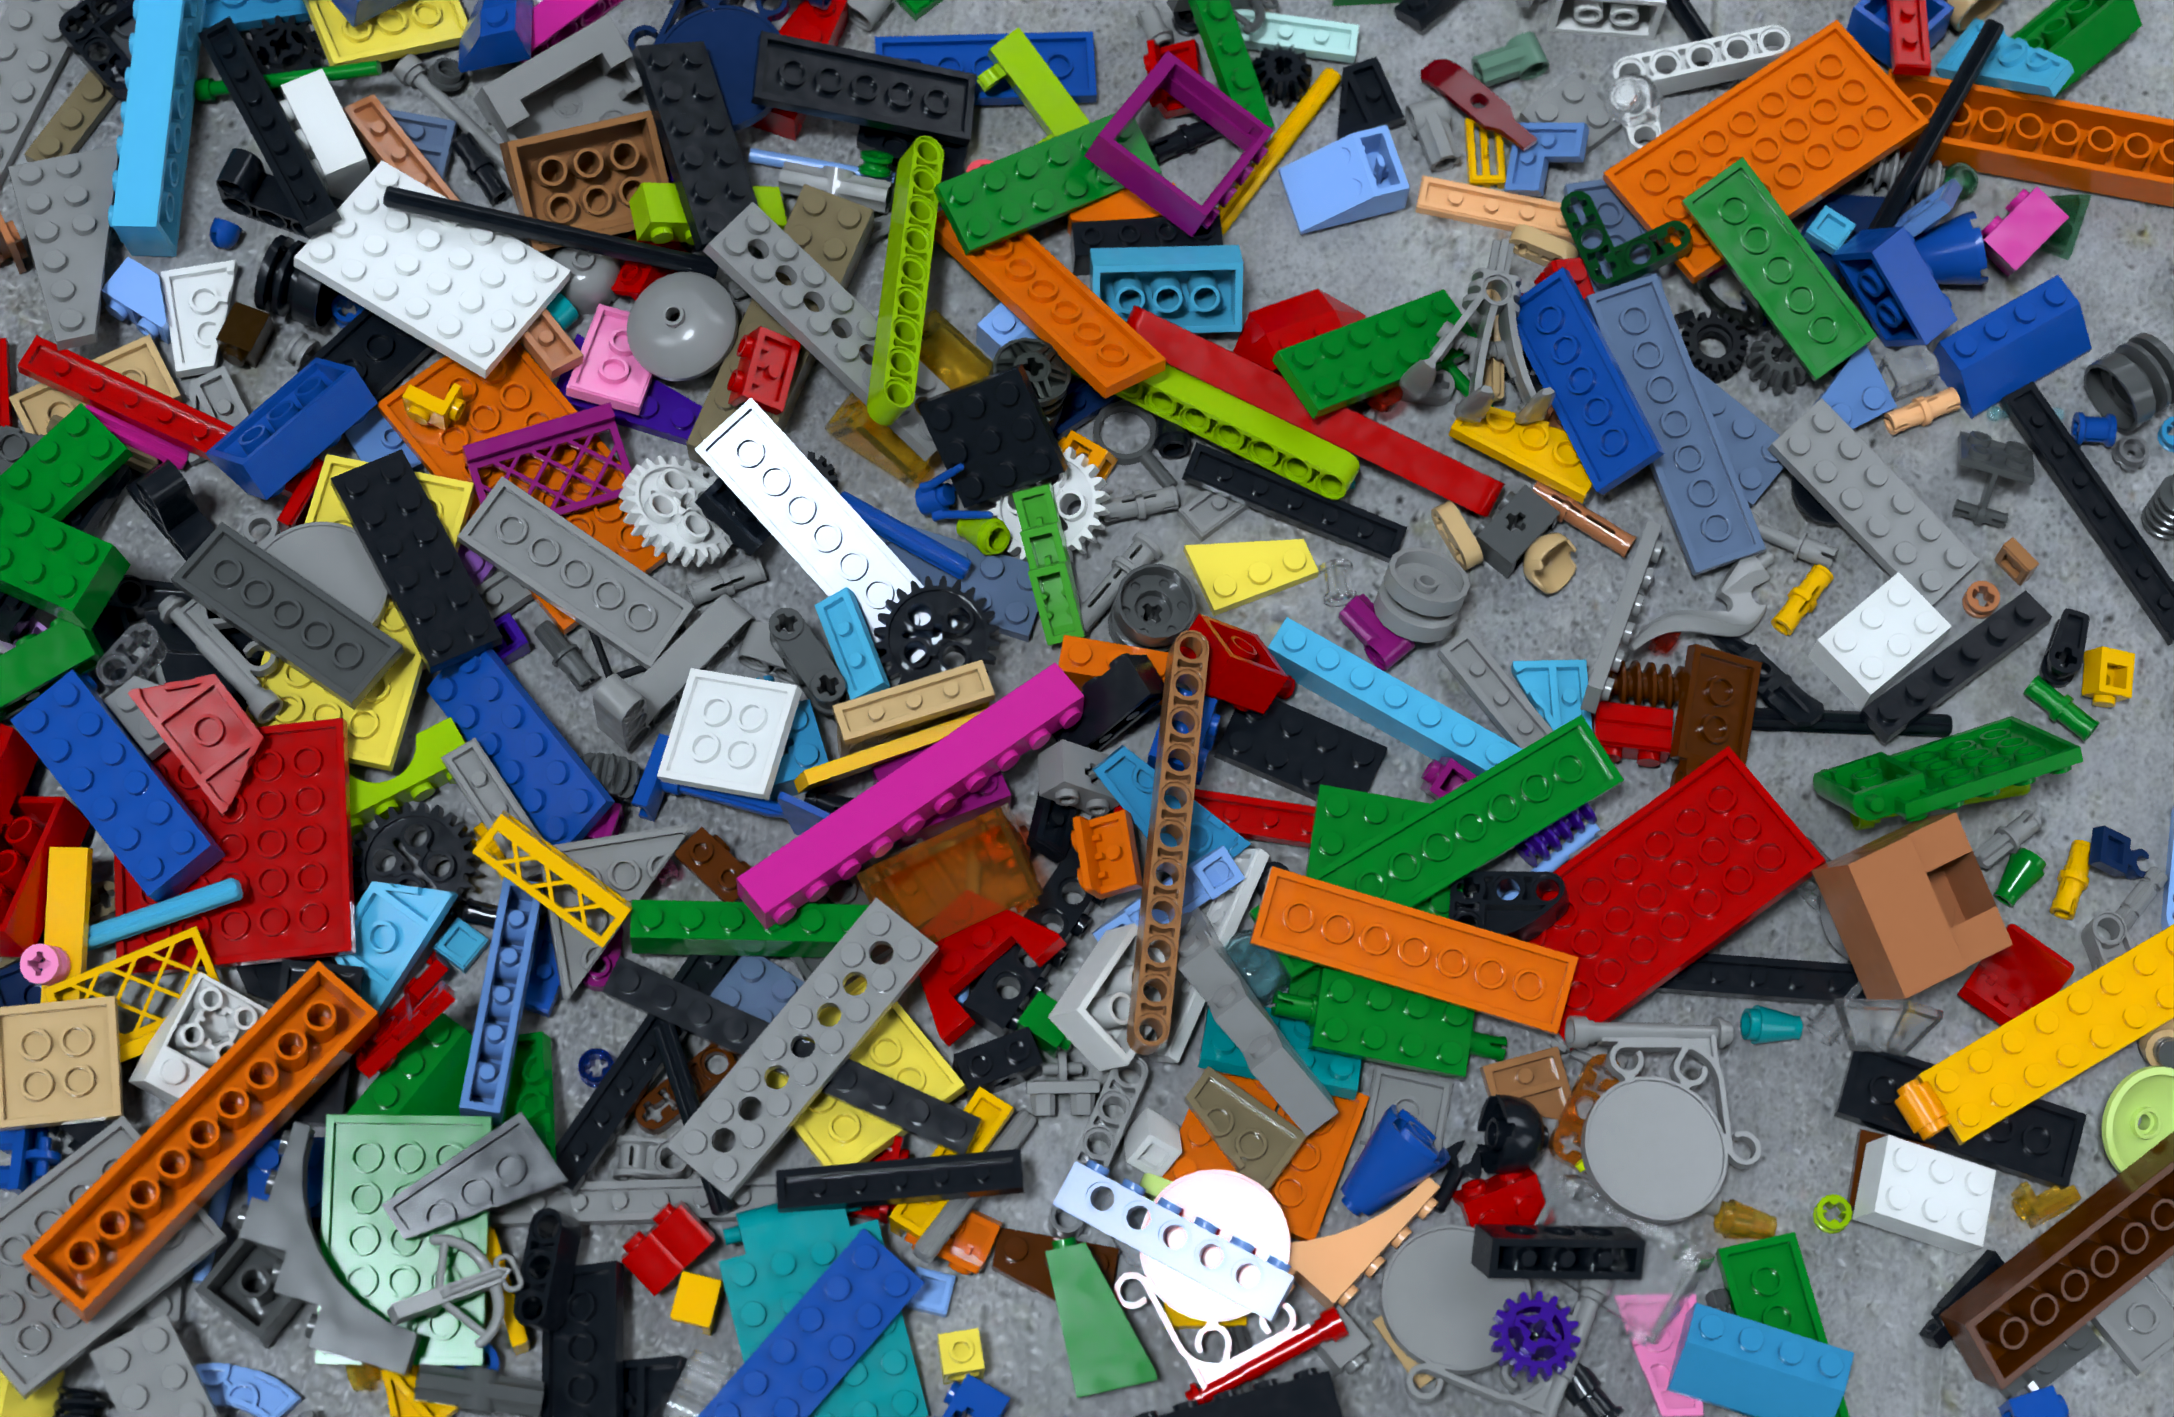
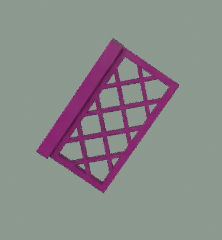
[463,402,632,516]

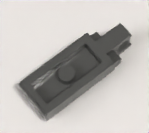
[1997,1324,2103,1400]

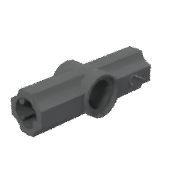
[413,1363,544,1417]

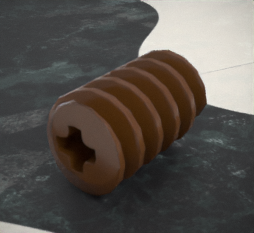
[1604,660,1684,709]

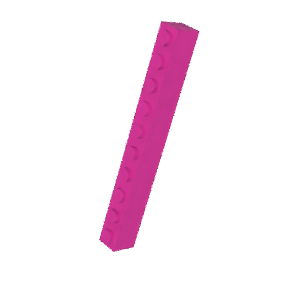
[736,662,1084,930]

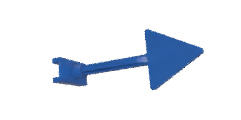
[631,733,831,835]

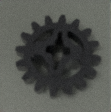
[244,15,324,93]

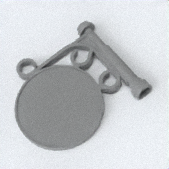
[158,513,390,724]
[1565,1016,1762,1224]
[1380,1225,1613,1417]

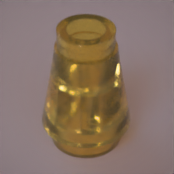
[1713,1199,1777,1239]

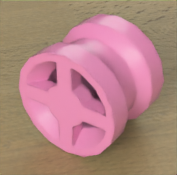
[20,943,71,986]

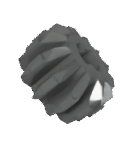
[1746,332,1807,396]
[580,752,641,804]

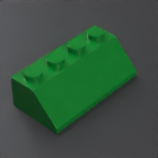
[2006,0,2142,98]
[346,1012,473,1116]

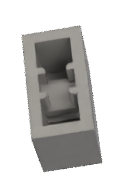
[1038,739,1120,816]

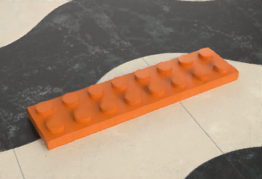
[934,210,1166,399]
[1249,866,1578,1035]

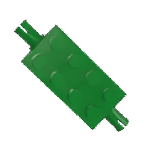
[1271,968,1507,1080]

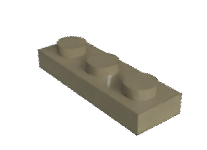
[24,71,119,162]

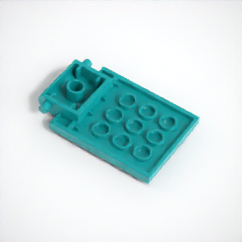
[718,1202,929,1417]

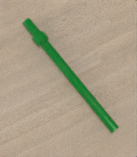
[194,60,382,102]

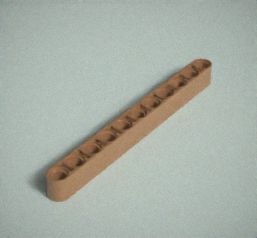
[1126,630,1209,1055]

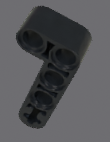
[216,148,344,239]

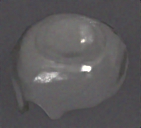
[1604,73,1663,130]

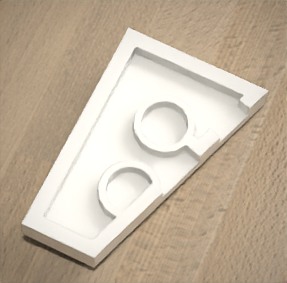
[161,260,238,378]

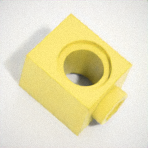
[937,1328,985,1385]

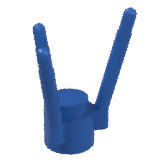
[915,463,993,522]

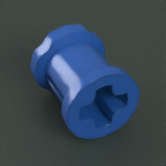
[2071,412,2117,447]

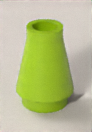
[956,518,1010,555]

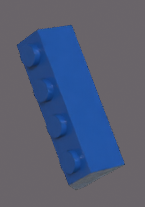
[1928,275,2092,419]
[205,357,378,500]

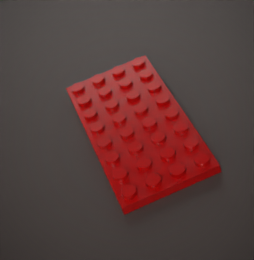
[1527,745,1826,1051]

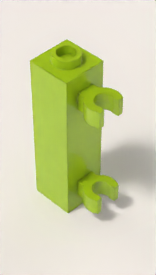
[976,27,1091,145]

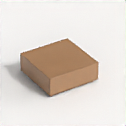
[1994,537,2039,586]

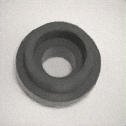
[427,58,465,92]

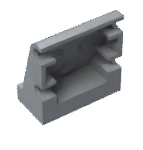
[473,14,665,156]

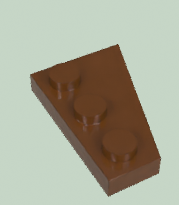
[992,1228,1119,1302]

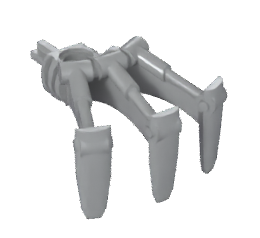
[1399,239,1556,424]

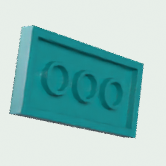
[1198,1006,1362,1100]

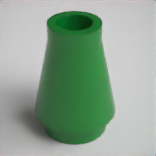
[1993,848,2046,908]

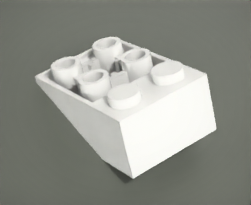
[128,972,268,1105]

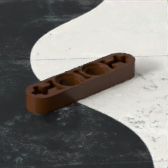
[635,1043,741,1135]

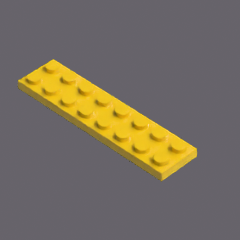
[1916,924,2174,1146]

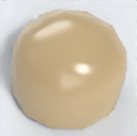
[1523,533,1577,595]

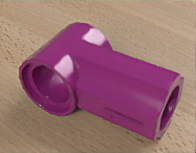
[1338,593,1415,671]

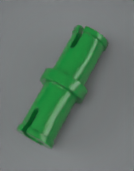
[2023,675,2100,742]

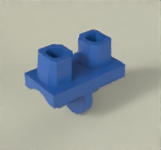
[0,1127,62,1195]

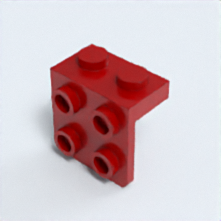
[1957,924,2075,1026]

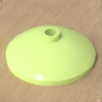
[2102,1066,2174,1173]

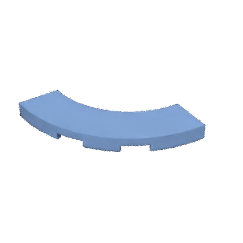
[195,1363,302,1417]

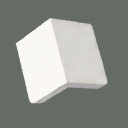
[1124,1107,1182,1177]

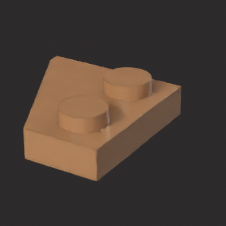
[1480,1046,1579,1123]

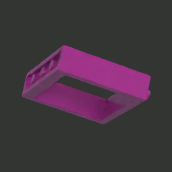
[1085,51,1273,237]

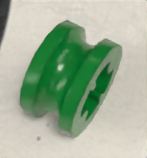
[858,150,893,178]

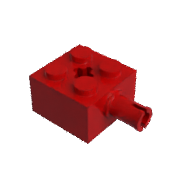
[1180,613,1295,714]

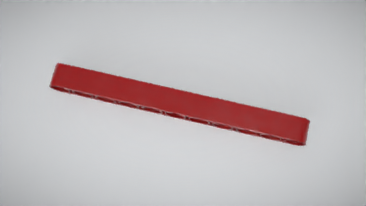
[1126,305,1505,517]

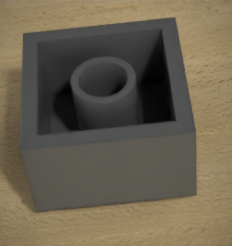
[195,1237,304,1349]

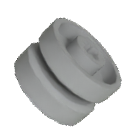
[1373,547,1470,643]

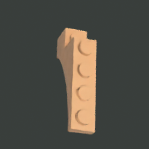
[1286,1177,1440,1309]

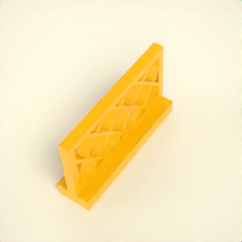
[43,926,221,1063]

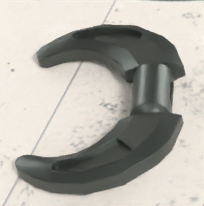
[1698,277,1764,330]

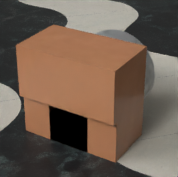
[1811,812,2013,1002]

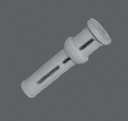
[1080,532,1162,635]

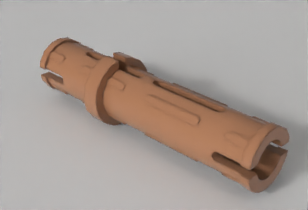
[1532,481,1637,558]

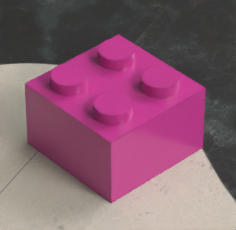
[1981,186,2069,277]

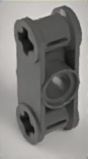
[769,608,846,715]

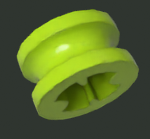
[1812,1194,1852,1234]

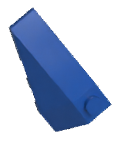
[458,0,533,73]

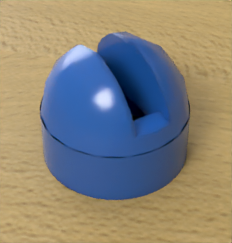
[209,218,242,249]

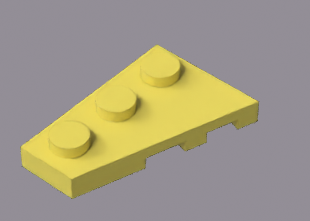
[1183,539,1319,616]

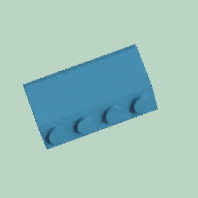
[1666,1303,1854,1417]

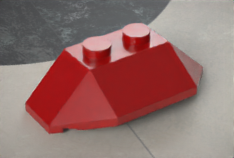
[1233,289,1366,376]

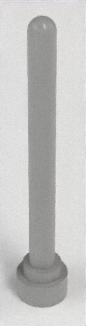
[393,54,506,171]

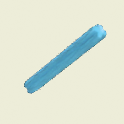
[87,878,243,951]

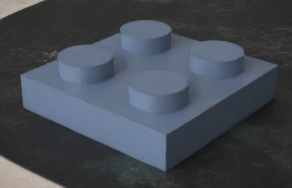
[710,956,804,1023]

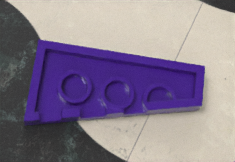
[556,334,702,446]

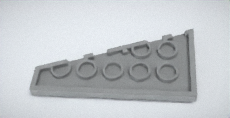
[8,145,120,351]

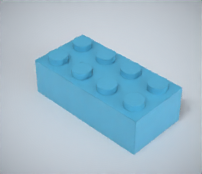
[1090,245,1243,333]

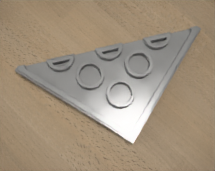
[539,823,690,1000]

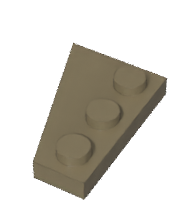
[1184,1066,1307,1192]

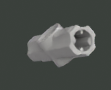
[778,161,894,214]

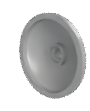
[627,272,738,381]

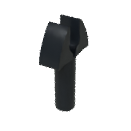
[1433,1140,1481,1213]

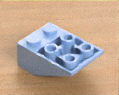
[1278,125,1410,234]

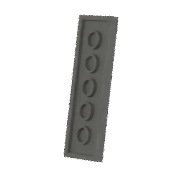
[171,522,405,710]

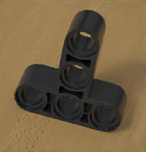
[126,459,215,561]

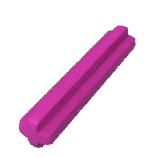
[85,405,189,470]

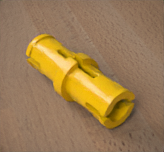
[1771,564,1834,636]
[2049,840,2091,920]

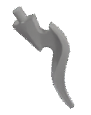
[1628,550,1774,652]

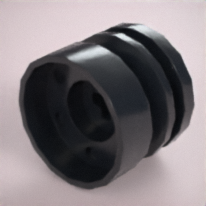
[254,234,340,330]

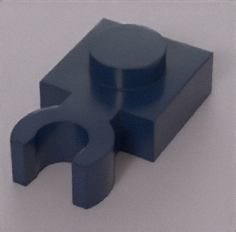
[2088,825,2149,880]

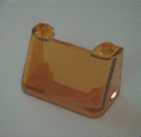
[856,802,1044,951]

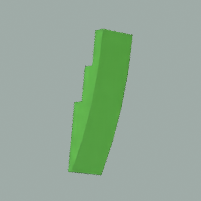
[1012,482,1086,646]

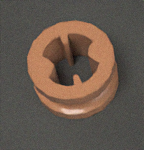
[1962,581,2000,619]

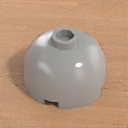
[552,246,622,315]

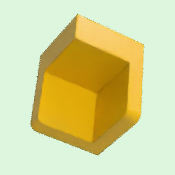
[670,1271,724,1336]

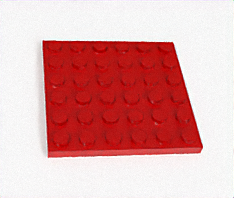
[114,718,356,978]

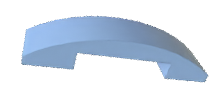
[1092,845,1245,942]

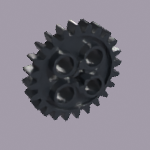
[874,576,1000,685]
[352,801,480,926]

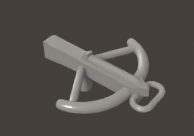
[387,1234,524,1348]

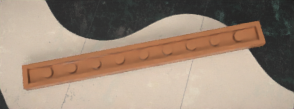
[342,94,584,380]

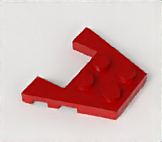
[919,890,1067,1047]
[355,951,456,1079]

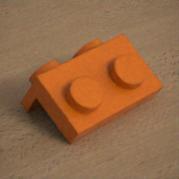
[1071,809,1143,900]
[904,1209,1003,1275]

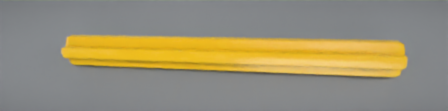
[1217,67,1341,235]

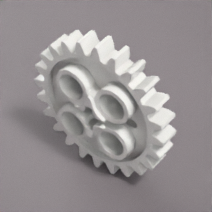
[988,446,1110,562]
[618,456,733,567]

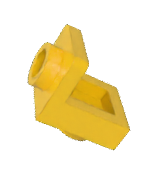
[402,383,466,431]

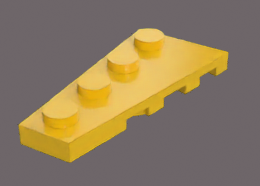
[1449,407,1593,504]

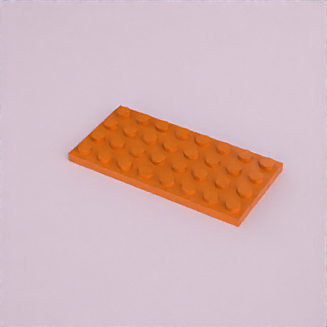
[1603,20,1930,284]
[376,341,668,635]

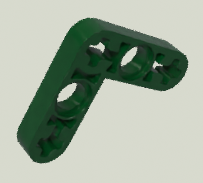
[1560,191,1693,290]

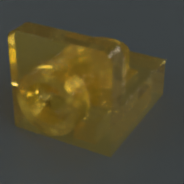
[2011,1181,2082,1229]

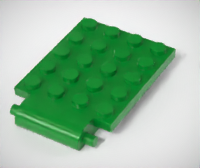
[1813,716,2083,822]

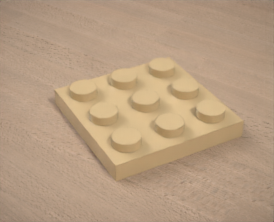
[0,996,124,1131]

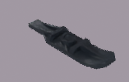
[1705,634,1824,726]

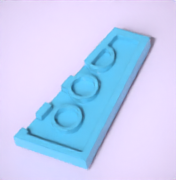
[1935,17,2074,97]

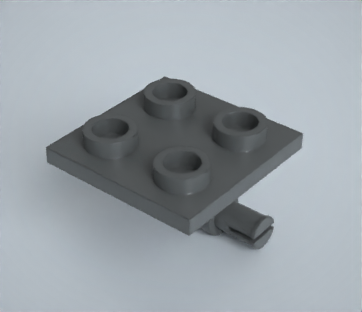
[1952,431,2035,529]

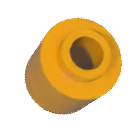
[1894,1078,1951,1141]

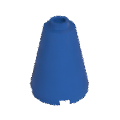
[1913,211,1988,285]
[1341,1104,1451,1216]

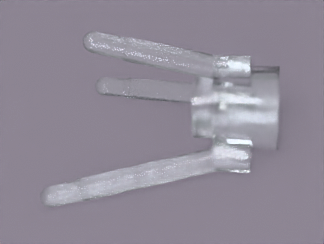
[1807,956,1891,1046]

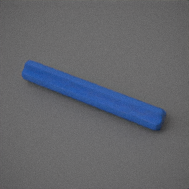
[840,492,971,579]

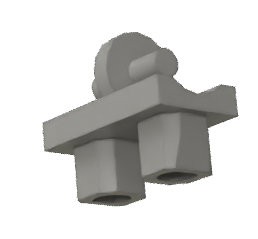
[1026,1051,1100,1116]

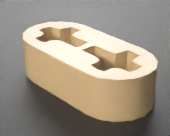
[1509,224,1579,267]
[1431,501,1483,571]

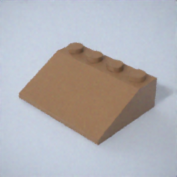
[500,110,669,252]

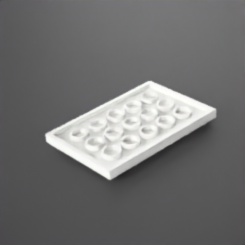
[294,161,571,379]

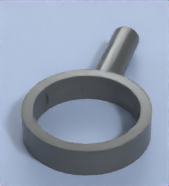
[1093,401,1178,488]

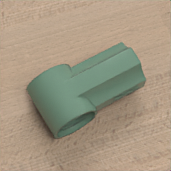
[1471,32,1550,87]

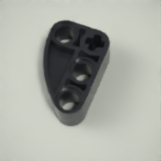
[1449,871,1570,942]

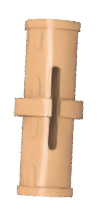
[1883,387,1961,435]

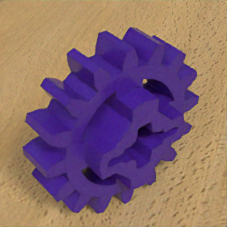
[1489,1291,1581,1383]

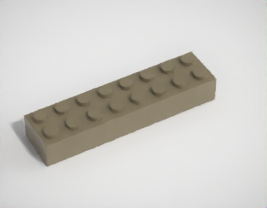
[686,184,875,467]

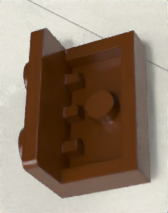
[675,827,752,902]

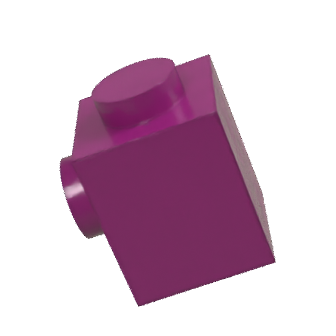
[1420,756,1477,800]

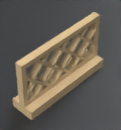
[832,660,995,758]

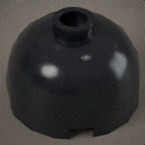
[1477,1094,1549,1175]

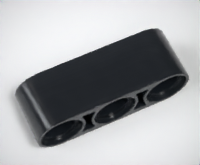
[513,1208,581,1333]

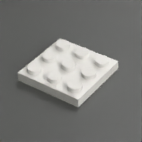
[657,668,802,800]

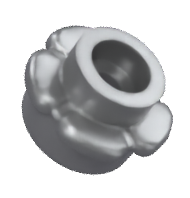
[2112,435,2149,471]

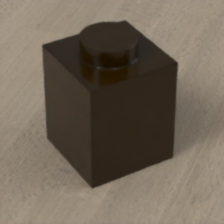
[216,301,275,368]

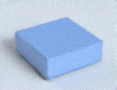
[906,1266,956,1318]

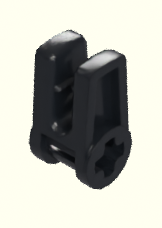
[2039,609,2090,688]

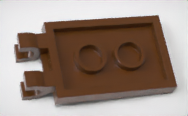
[1670,644,1762,787]

